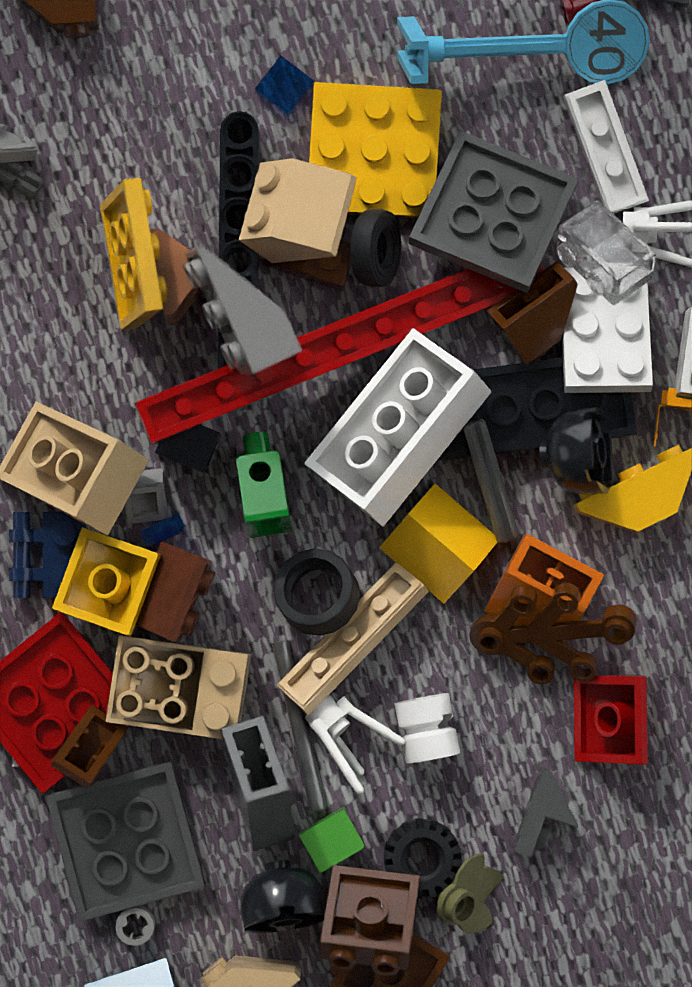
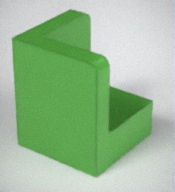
[299,806,364,873]

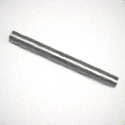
[272,640,327,812]

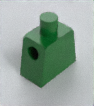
[236,432,292,538]

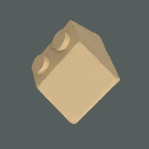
[239,158,357,263]
[200,955,301,987]

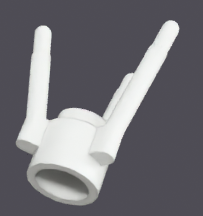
[621,200,692,268]
[305,695,405,794]

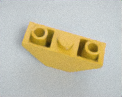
[573,445,692,533]

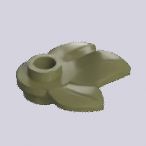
[437,853,503,933]

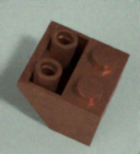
[136,541,216,642]

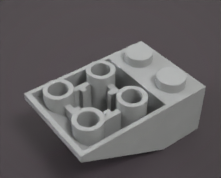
[183,246,302,374]

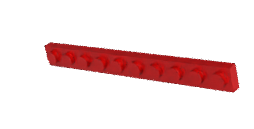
[134,264,544,444]

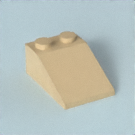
[0,402,150,536]

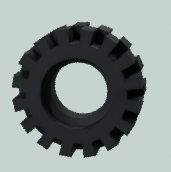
[383,818,462,899]

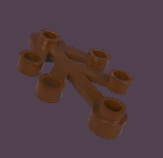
[469,583,637,685]

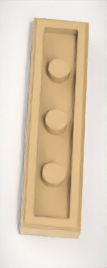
[276,562,429,716]

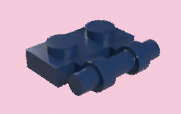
[9,512,87,598]

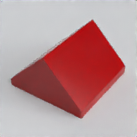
[574,675,648,765]

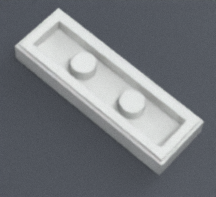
[563,80,649,217]

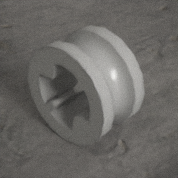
[115,905,156,946]

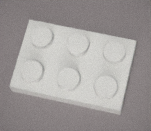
[562,267,653,393]

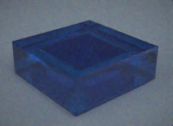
[255,56,315,117]
[139,513,187,547]

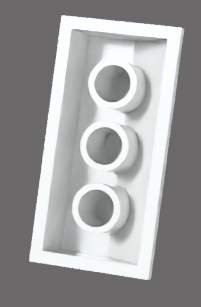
[304,328,492,527]

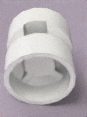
[394,693,460,763]

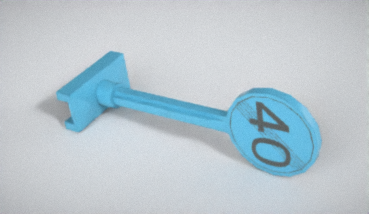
[397,0,650,84]

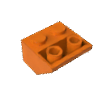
[483,534,604,642]

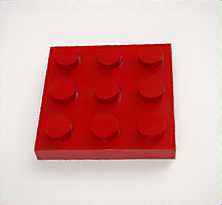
[0,612,126,794]

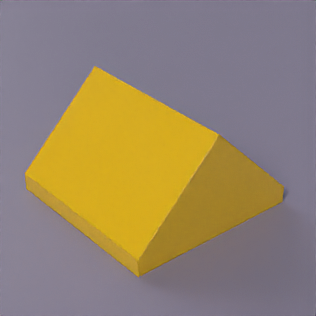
[379,483,498,604]
[52,527,161,637]

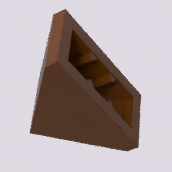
[50,705,128,788]

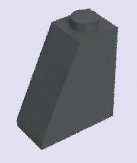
[221,716,295,851]

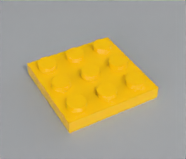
[309,82,442,218]
[100,178,167,331]

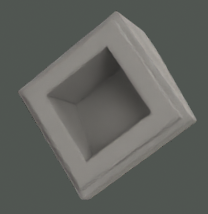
[123,468,169,525]

